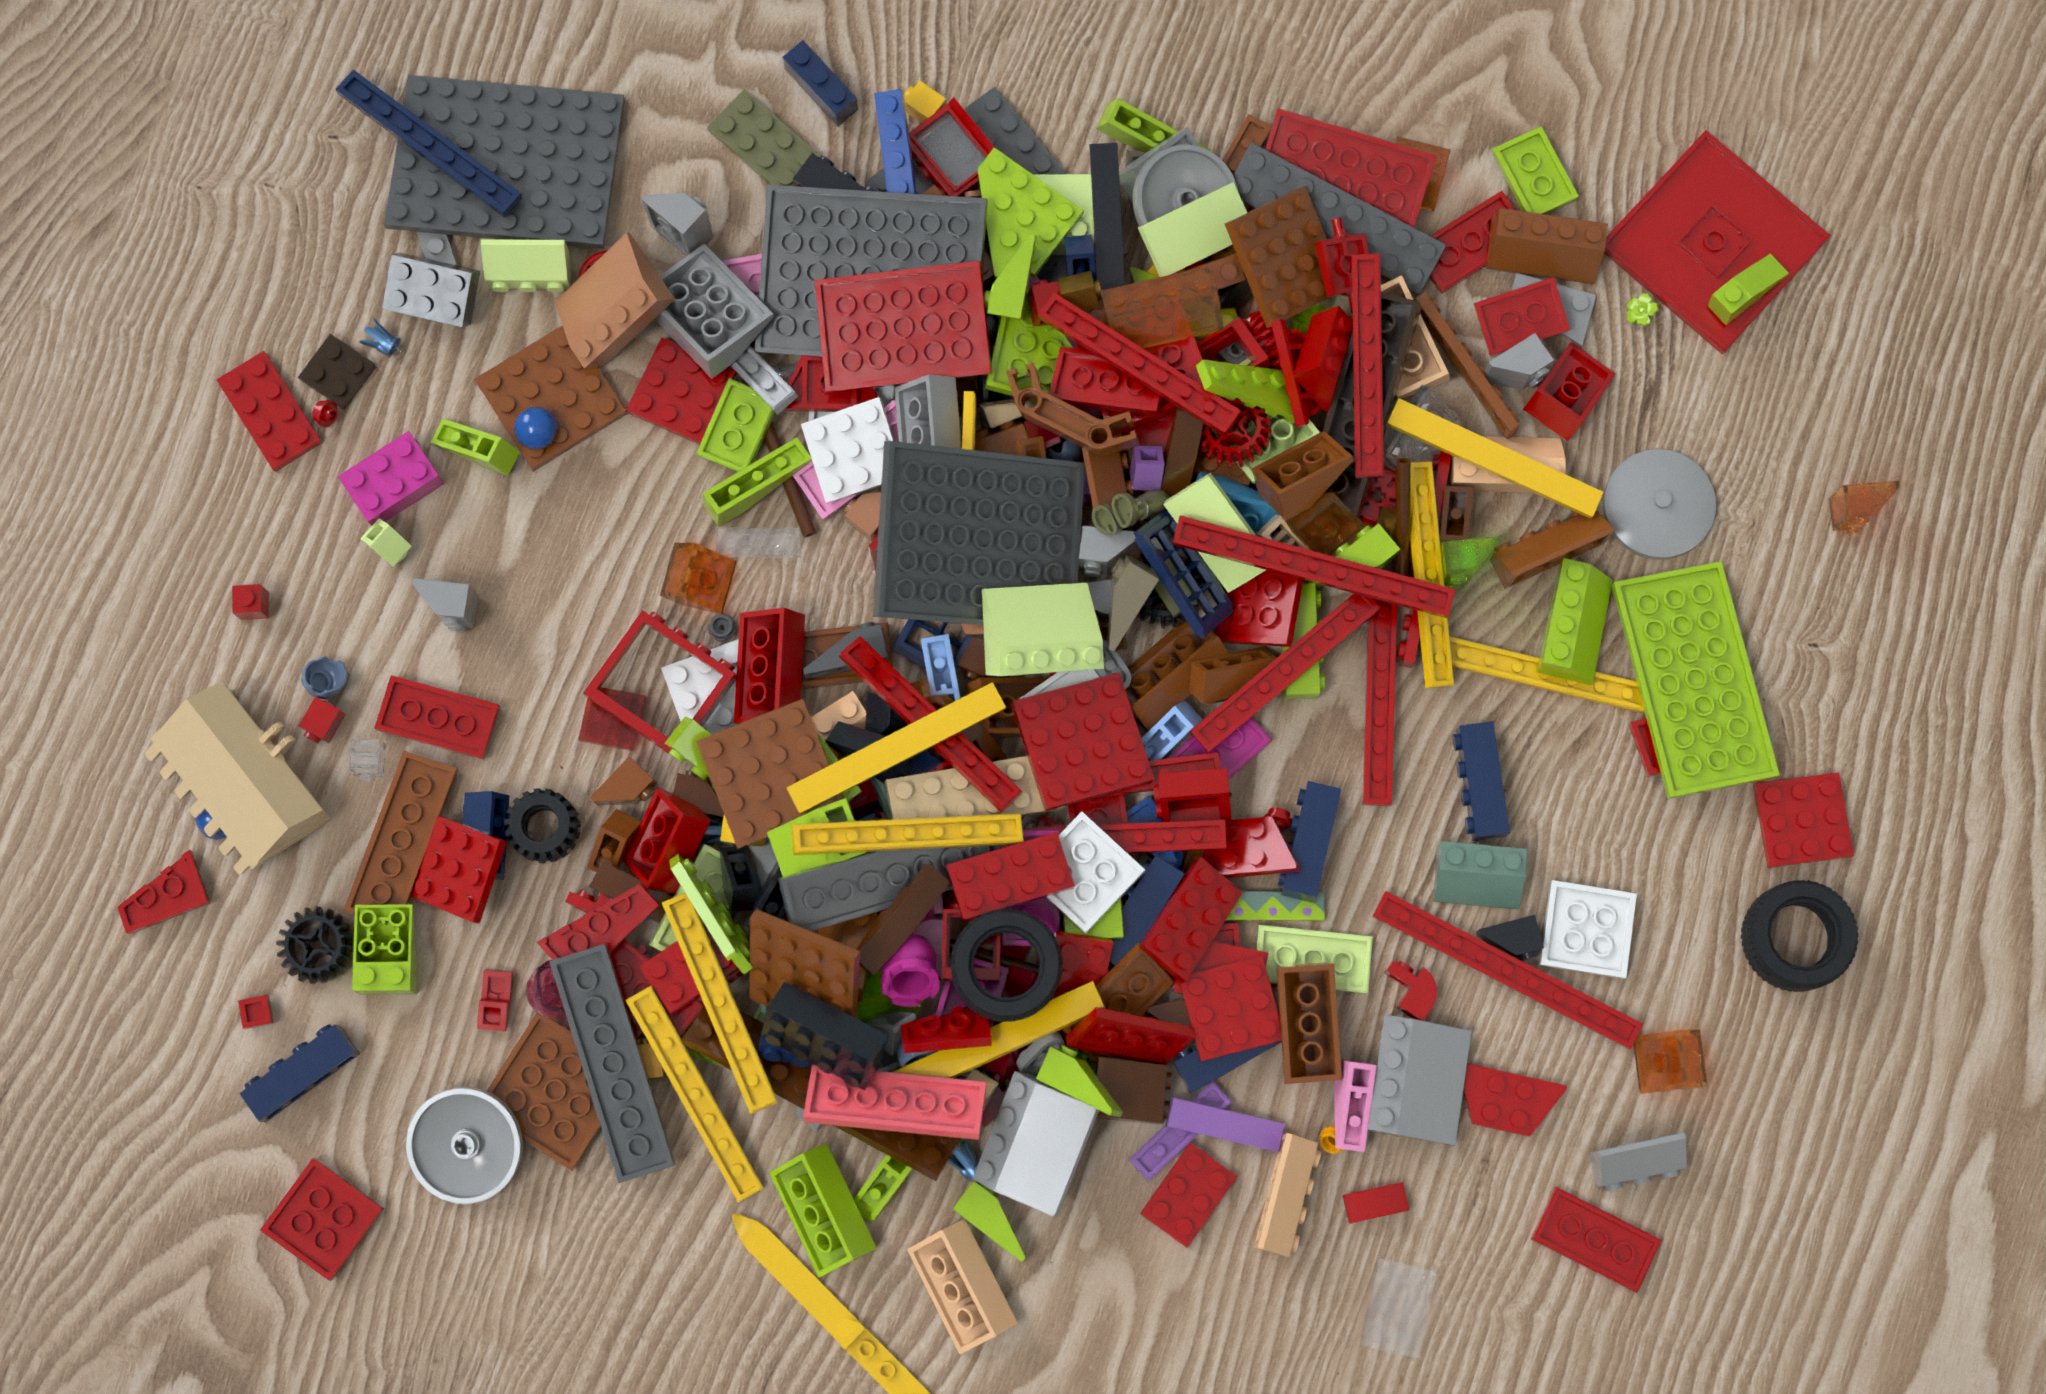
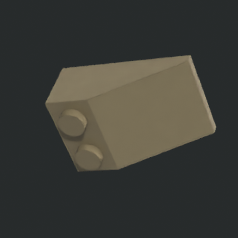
[1106,552,1159,652]

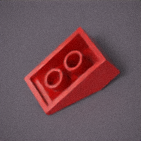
[1523,342,1616,441]

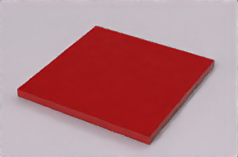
[1604,130,1831,355]

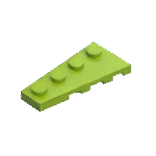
[1196,360,1295,424]

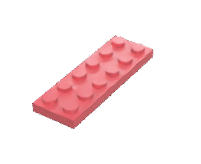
[803,1065,987,1140]

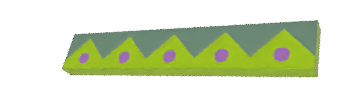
[1225,891,1325,921]

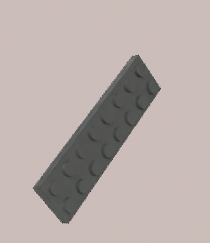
[1233,142,1446,294]
[778,845,1007,931]
[549,943,675,1183]

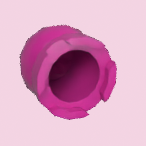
[881,933,940,1007]

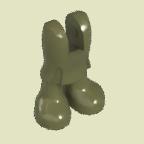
[1092,490,1170,535]

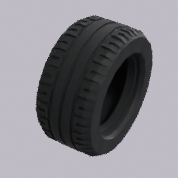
[1741,880,1859,992]
[951,908,1063,1022]

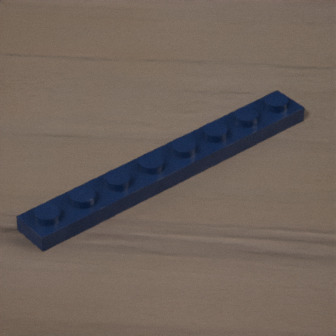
[336,69,522,218]

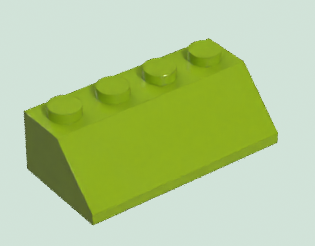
[1537,558,1613,685]
[769,1143,877,1278]

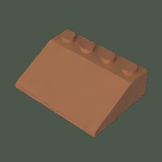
[555,233,675,369]

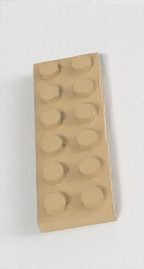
[885,756,1064,820]

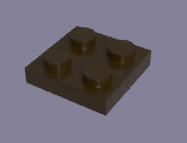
[297,334,377,410]

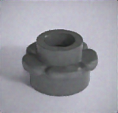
[708,614,736,641]

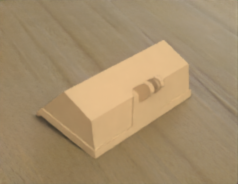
[145,682,331,875]

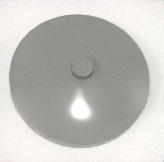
[1133,144,1239,227]
[1603,449,1716,560]
[406,1086,523,1204]

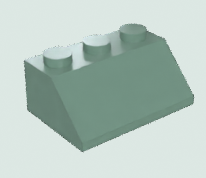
[1433,841,1527,909]

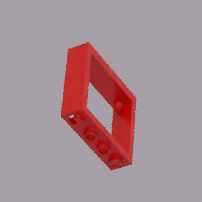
[583,610,737,754]

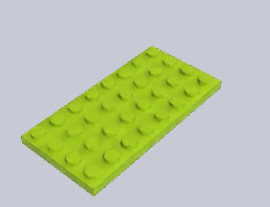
[1612,561,1780,799]

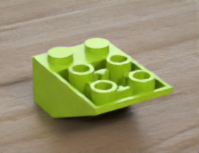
[1309,523,1400,587]
[767,798,867,877]
[352,904,417,995]

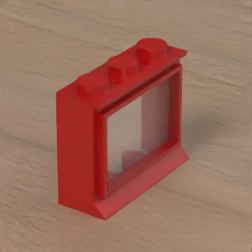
[909,97,995,197]

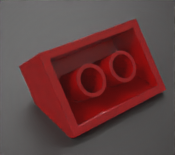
[1293,306,1353,411]
[623,787,711,894]

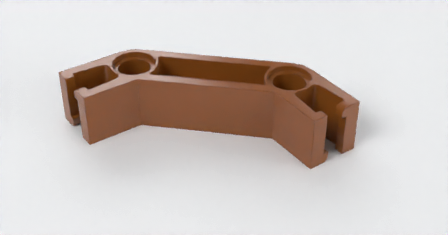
[1006,363,1140,456]

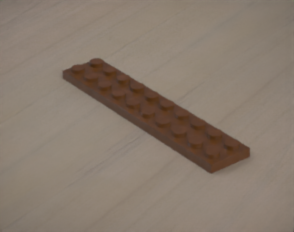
[682,1006,962,1181]

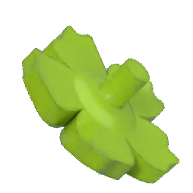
[1626,293,1659,327]

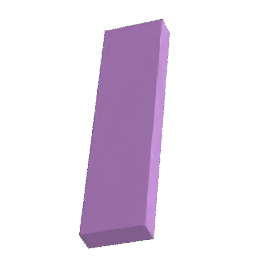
[1129,1081,1232,1181]
[1166,1097,1285,1152]

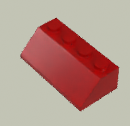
[734,608,805,724]

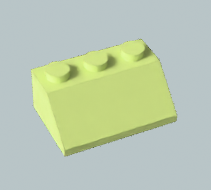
[481,239,572,293]

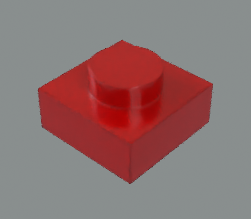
[238,995,274,1030]

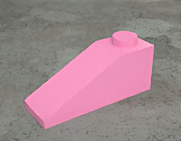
[1334,1059,1377,1152]

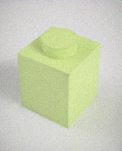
[360,518,412,567]

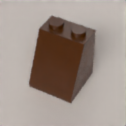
[1096,1057,1172,1125]

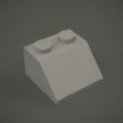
[1485,333,1554,390]
[1079,526,1139,577]
[412,578,479,632]

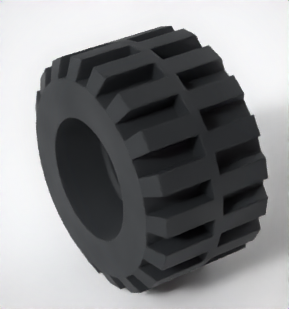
[504,788,581,863]

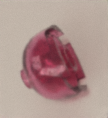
[526,960,566,1019]

